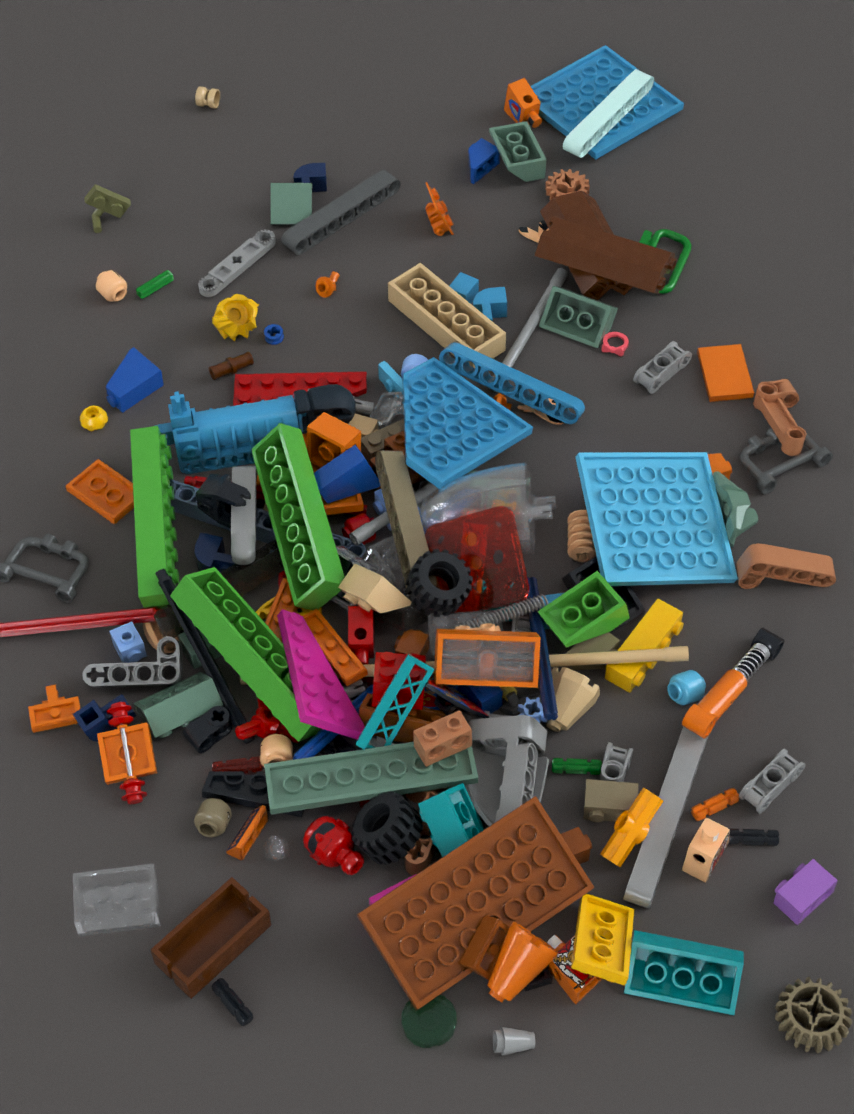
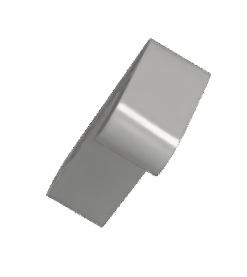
[82,636,183,688]

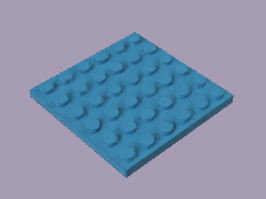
[531,45,684,160]

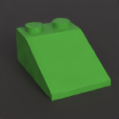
[537,571,630,647]

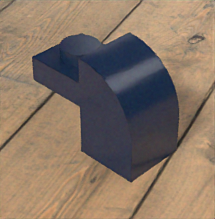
[293,163,327,192]
[194,532,241,578]
[73,694,137,742]

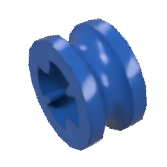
[264,324,284,345]

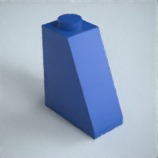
[106,347,164,413]
[314,445,380,504]

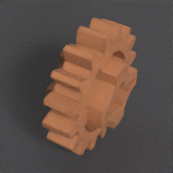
[545,169,590,201]

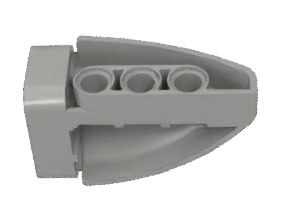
[464,715,549,826]

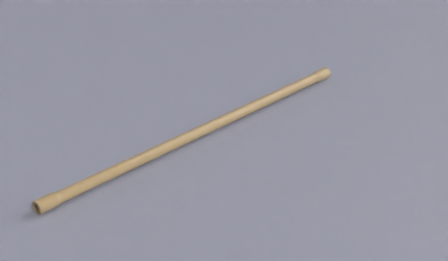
[240,646,689,685]

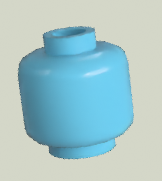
[667,670,706,705]

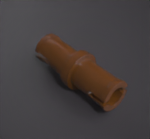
[208,352,254,380]

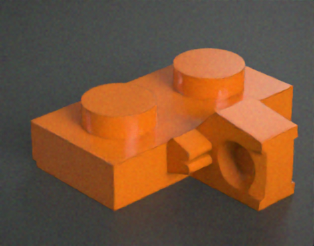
[28,684,81,733]

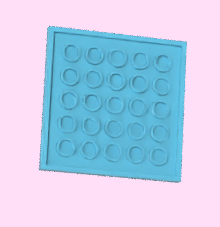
[575,452,738,586]

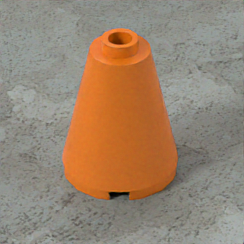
[487,921,558,1003]

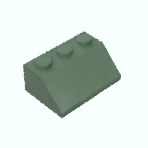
[489,121,547,182]
[539,286,618,348]
[133,672,223,738]

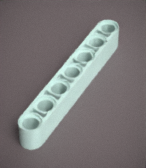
[563,69,654,158]

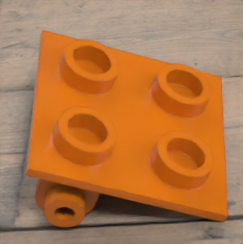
[425,182,454,236]

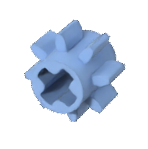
[518,697,547,723]

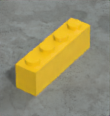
[605,599,684,693]

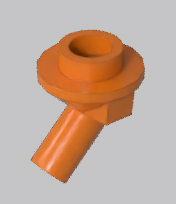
[315,271,340,298]

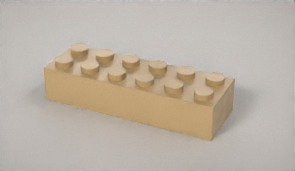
[388,263,506,368]

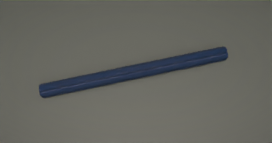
[524,577,558,721]

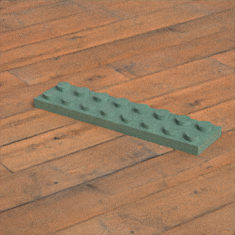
[264,742,478,815]

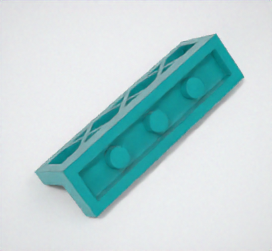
[356,653,435,750]

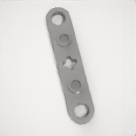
[198,229,276,297]

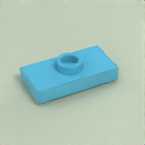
[378,361,403,404]

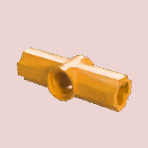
[600,787,663,867]

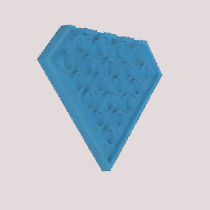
[402,357,533,489]

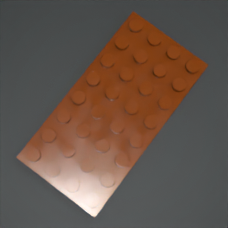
[356,796,595,1010]

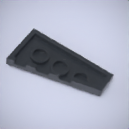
[202,771,304,817]

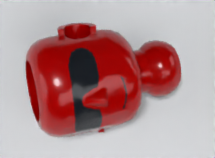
[303,816,364,875]

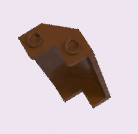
[540,191,633,300]
[535,216,677,294]

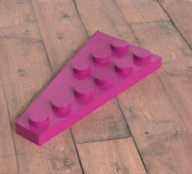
[277,609,365,739]

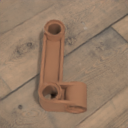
[753,379,806,456]

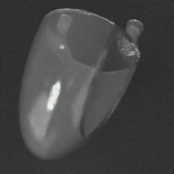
[418,462,557,556]

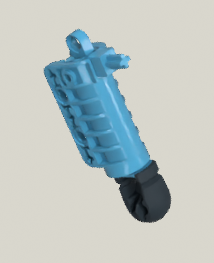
[155,384,356,474]

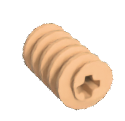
[567,510,596,562]

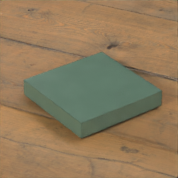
[271,183,312,225]

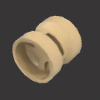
[195,86,220,109]

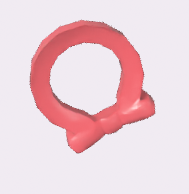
[601,332,629,357]

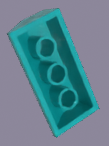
[624,930,744,1015]

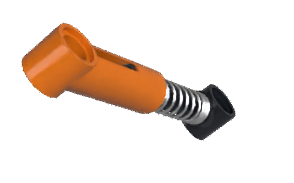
[682,628,785,739]

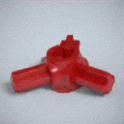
[235,697,299,743]

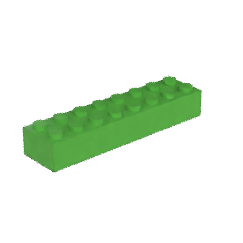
[251,423,345,610]
[130,426,180,615]
[170,567,321,742]

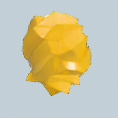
[212,294,259,341]

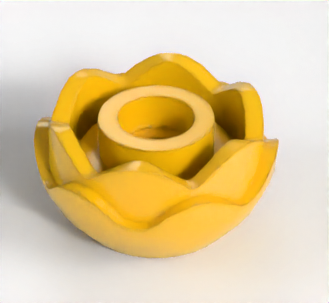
[80,406,108,431]

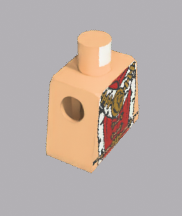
[682,818,730,883]

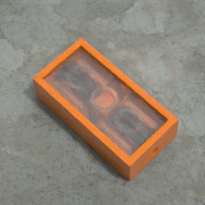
[434,629,541,688]

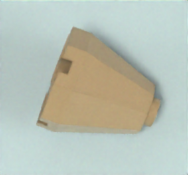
[546,667,600,732]

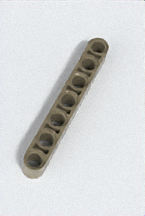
[375,451,436,588]

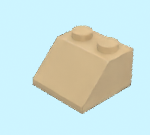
[338,564,412,613]

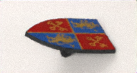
[426,679,489,718]

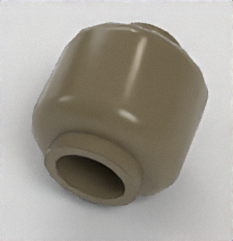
[194,798,232,837]

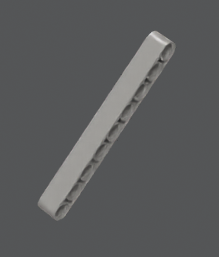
[623,706,709,909]

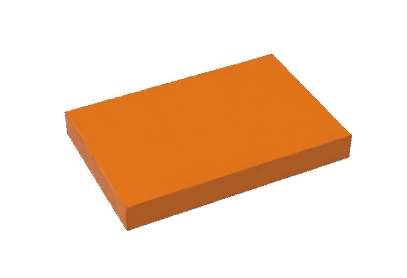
[697,344,754,402]
[65,459,134,525]

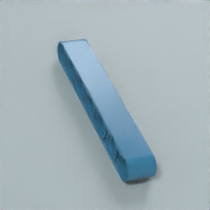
[439,342,585,424]

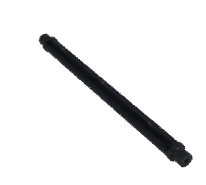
[155,569,255,744]

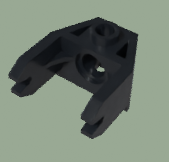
[195,474,251,529]

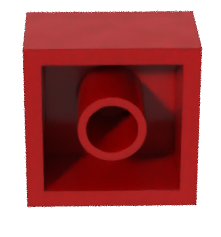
[372,652,426,710]

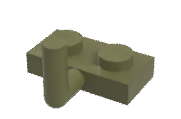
[84,184,131,233]

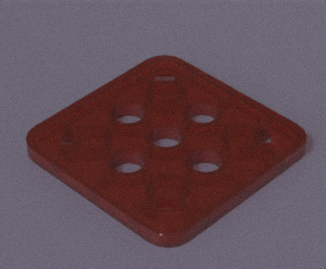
[425,506,529,619]

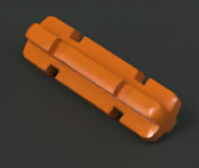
[691,788,739,821]

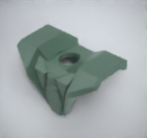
[713,471,758,547]

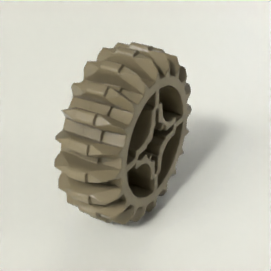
[775,976,852,1054]

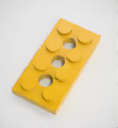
[571,893,634,986]

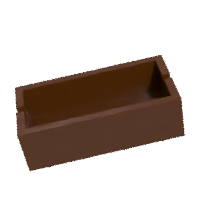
[150,877,272,999]

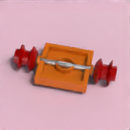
[97,702,157,804]

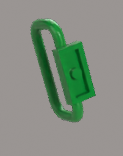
[639,229,692,294]

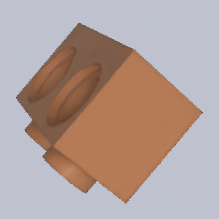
[413,710,472,767]

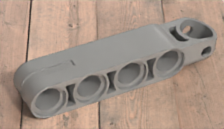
[231,466,257,565]

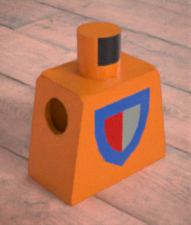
[504,78,542,128]

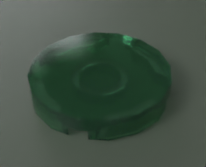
[402,995,457,1048]

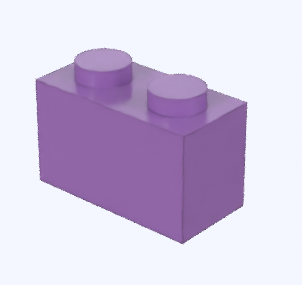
[773,859,838,925]

